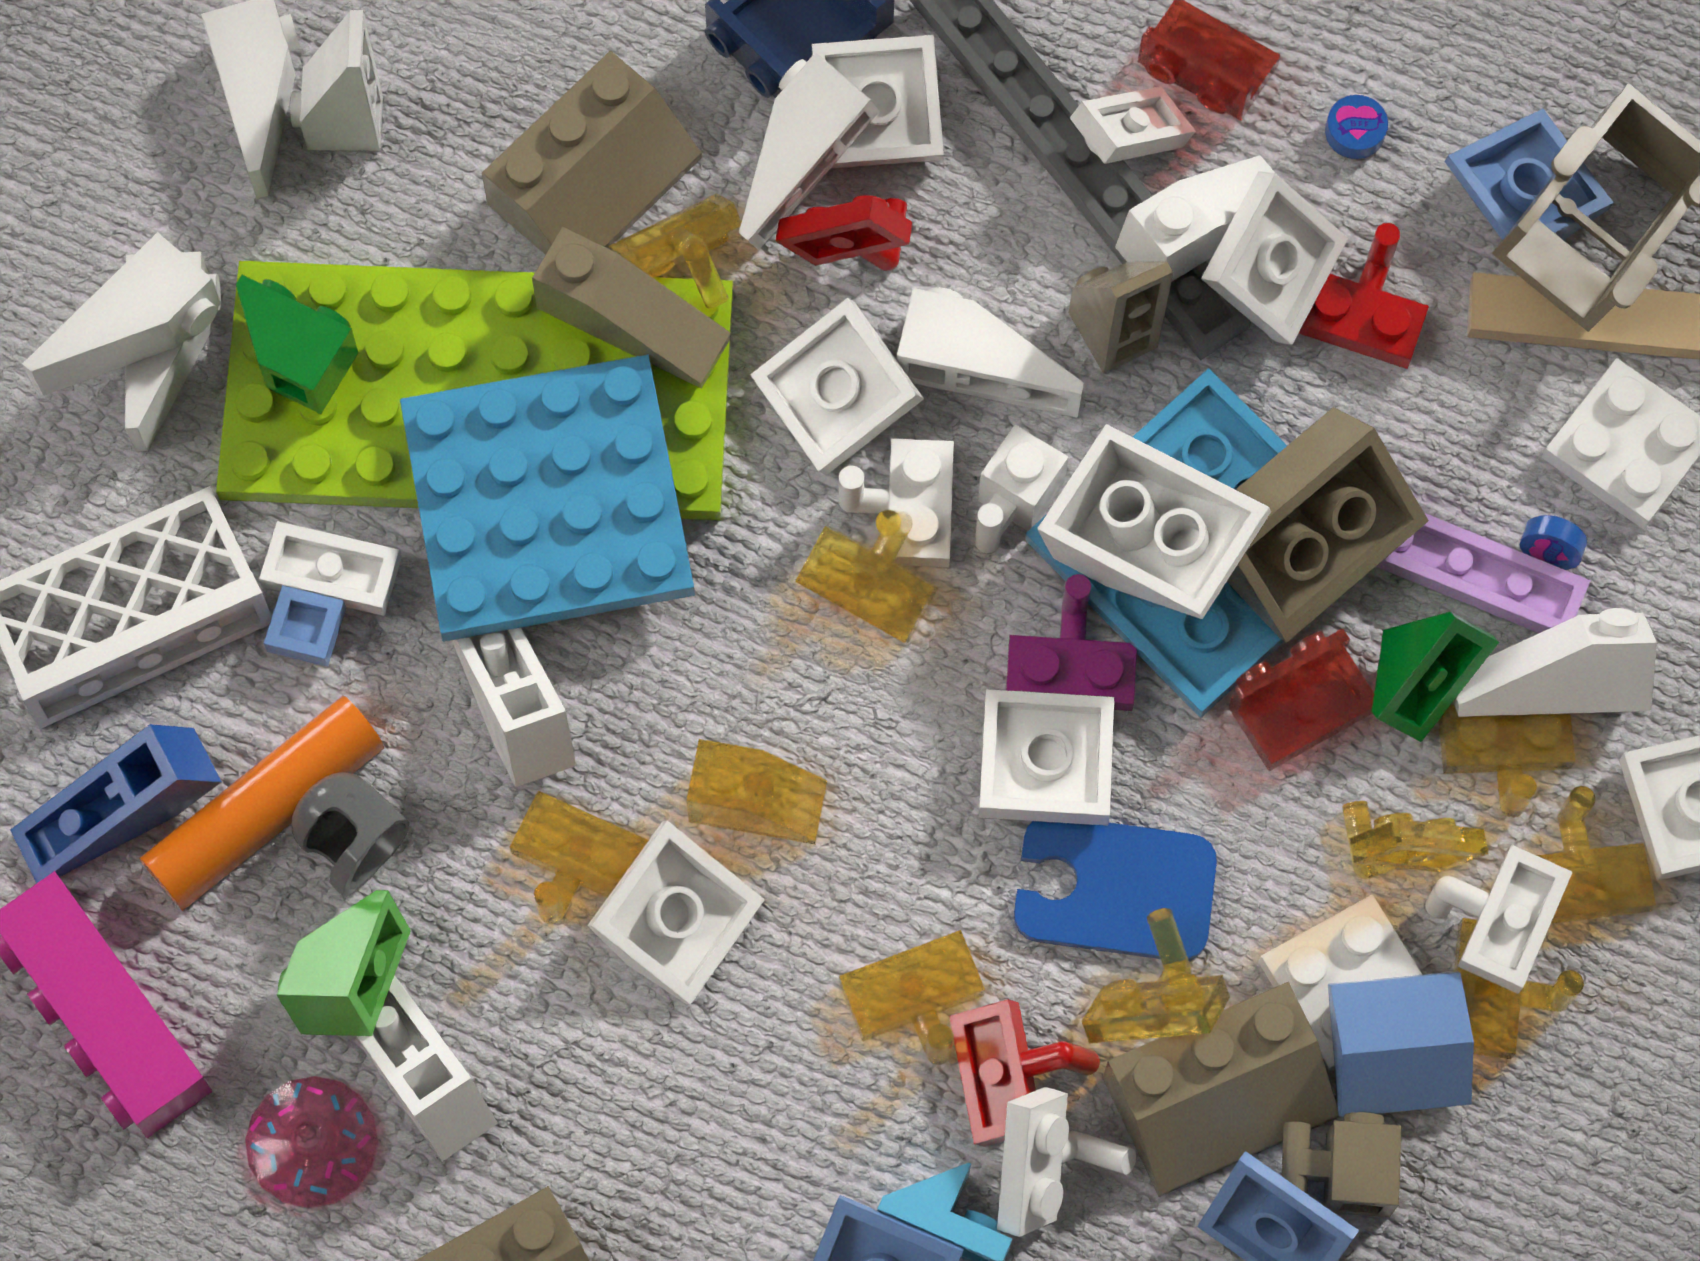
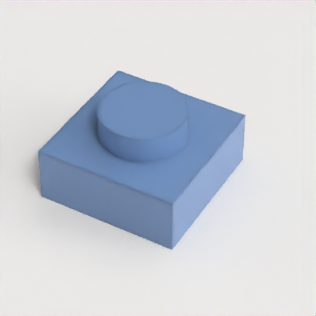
[263,585,346,667]

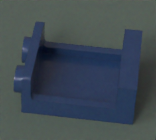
[705,0,894,98]

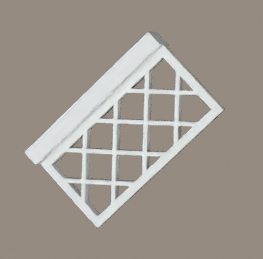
[0,486,272,730]

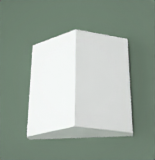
[587,821,765,1005]

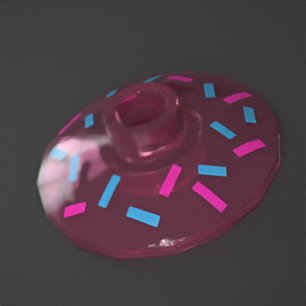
[245,1076,379,1209]

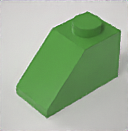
[277,890,411,1036]

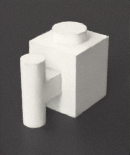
[975,425,1069,553]

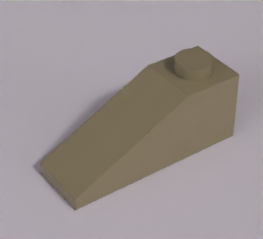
[532,227,731,389]
[1068,261,1173,374]

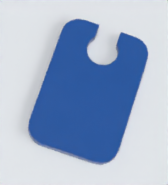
[1014,821,1217,962]

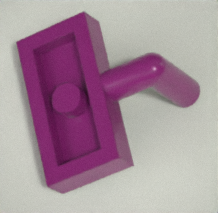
[1006,574,1137,711]

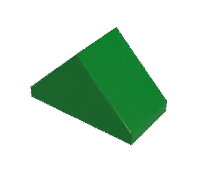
[1372,611,1499,742]

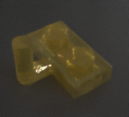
[608,193,742,308]
[795,510,939,643]
[1438,705,1575,818]
[1536,786,1656,924]
[509,791,649,924]
[1342,801,1489,879]
[1081,908,1230,1044]
[1454,918,1584,1059]
[839,930,985,1065]

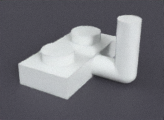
[838,439,954,567]
[1425,845,1572,994]
[997,1087,1136,1237]

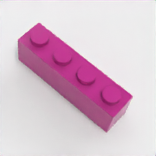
[0,871,213,1139]

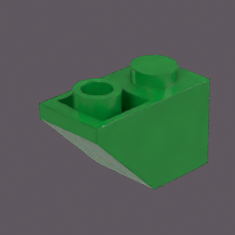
[236,274,358,414]

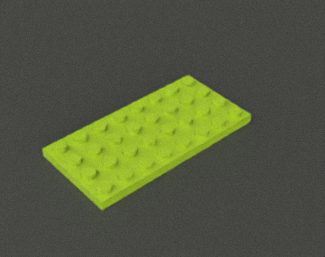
[216,261,733,521]

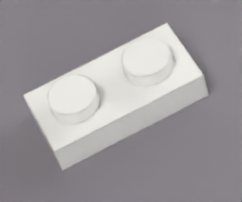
[1070,86,1196,164]
[259,521,402,616]

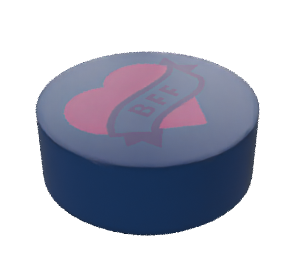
[1325,95,1388,159]
[1519,515,1587,570]

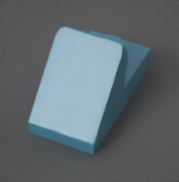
[877,1163,1012,1261]

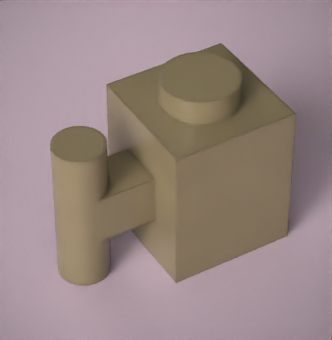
[1282,1112,1402,1218]

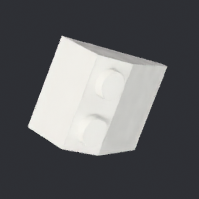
[1037,424,1271,619]

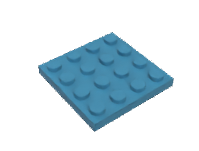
[400,354,695,642]
[1025,368,1288,718]

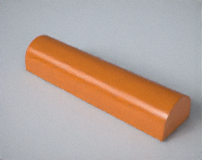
[139,695,384,911]

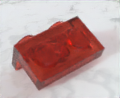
[1137,0,1281,121]
[1228,629,1374,771]

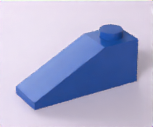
[10,724,222,884]

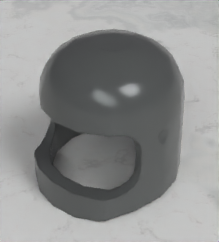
[292,772,410,898]

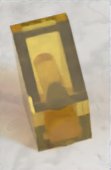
[686,739,827,845]

